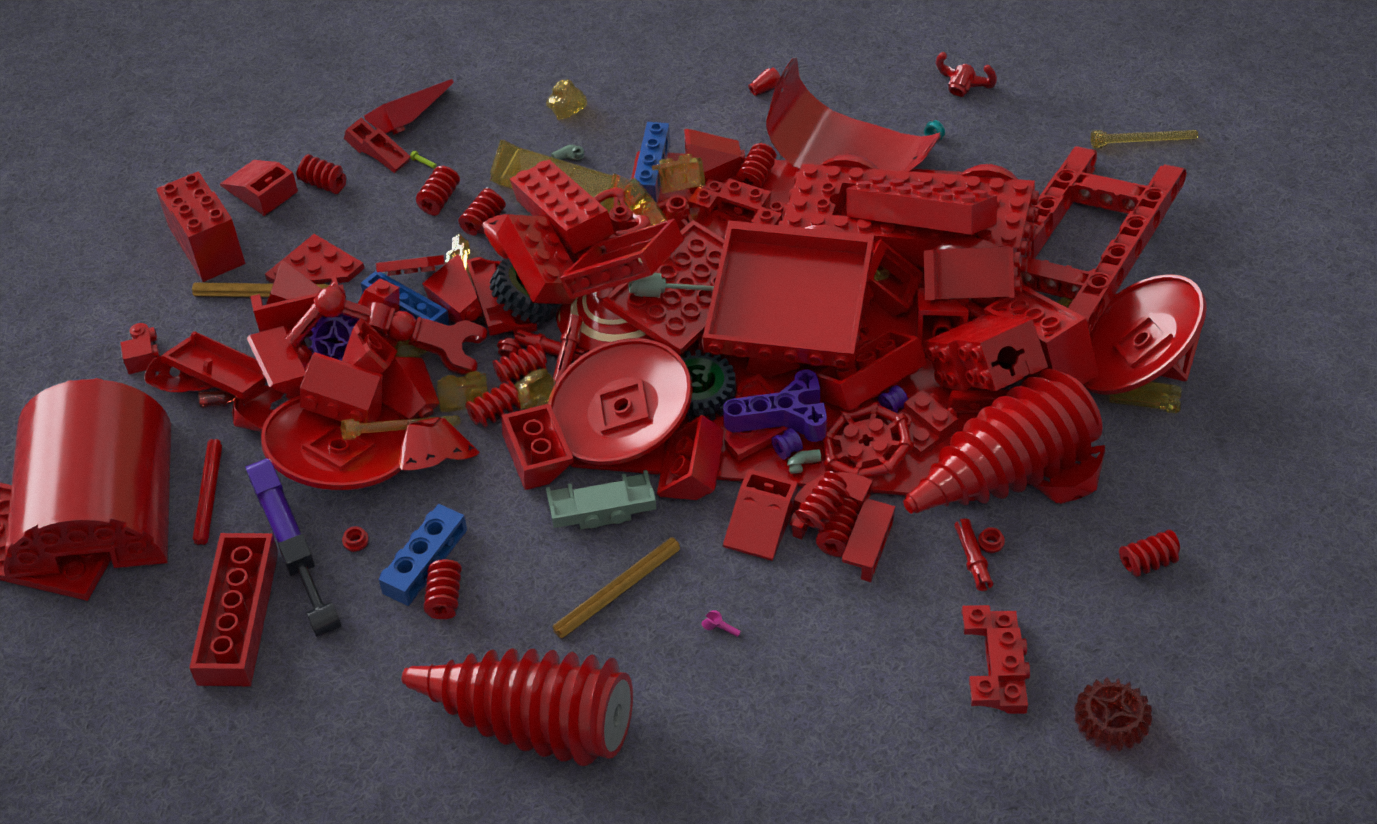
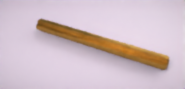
[192,283,329,297]
[553,537,680,638]

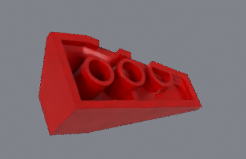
[364,79,454,135]

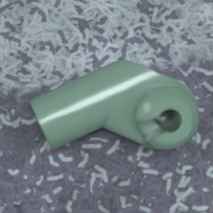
[551,145,584,163]
[787,449,821,474]

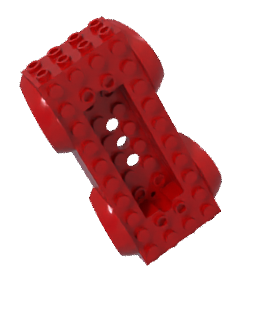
[779,154,1039,277]

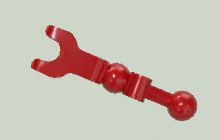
[315,287,488,376]

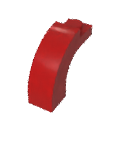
[790,472,873,540]

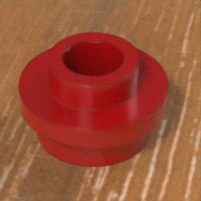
[497,338,521,358]
[342,526,369,552]
[978,527,1005,553]

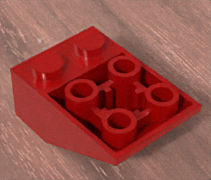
[220,160,298,216]
[723,469,798,561]

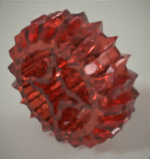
[1074,677,1153,752]

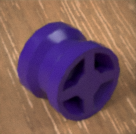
[877,385,908,413]
[772,428,803,459]

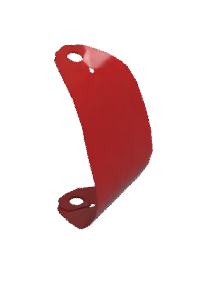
[766,57,941,171]

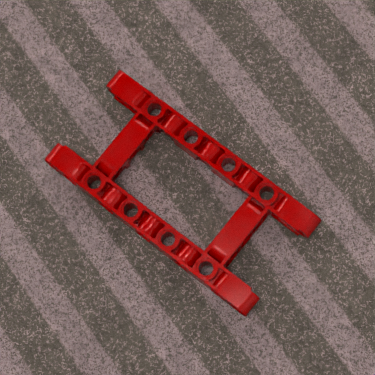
[973,146,1186,333]

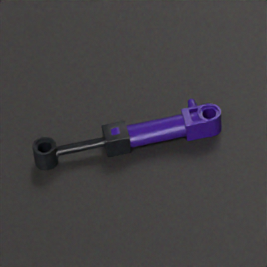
[245,458,342,637]

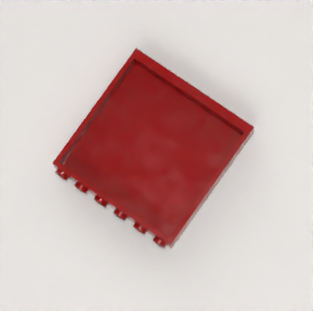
[703,221,874,369]

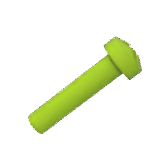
[410,151,437,169]

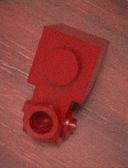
[120,323,160,374]

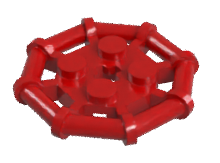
[821,402,914,478]

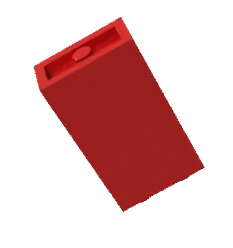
[924,247,1022,300]
[250,276,346,337]

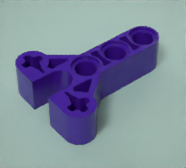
[723,370,827,442]

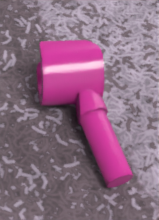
[701,610,741,637]

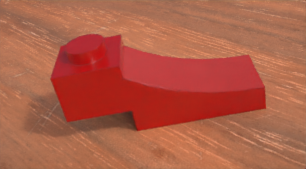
[344,118,411,173]

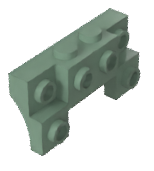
[546,470,656,530]

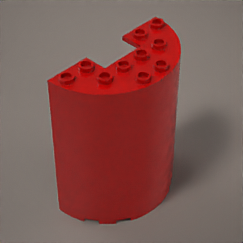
[4,378,171,578]

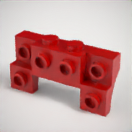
[688,178,787,225]
[466,257,537,336]
[961,605,1030,714]

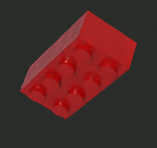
[496,214,576,304]
[816,329,927,410]

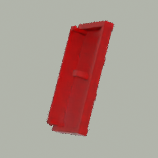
[161,331,267,400]

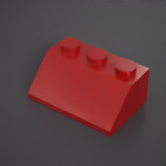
[247,326,312,397]
[300,352,383,430]
[502,403,573,490]
[657,415,724,500]

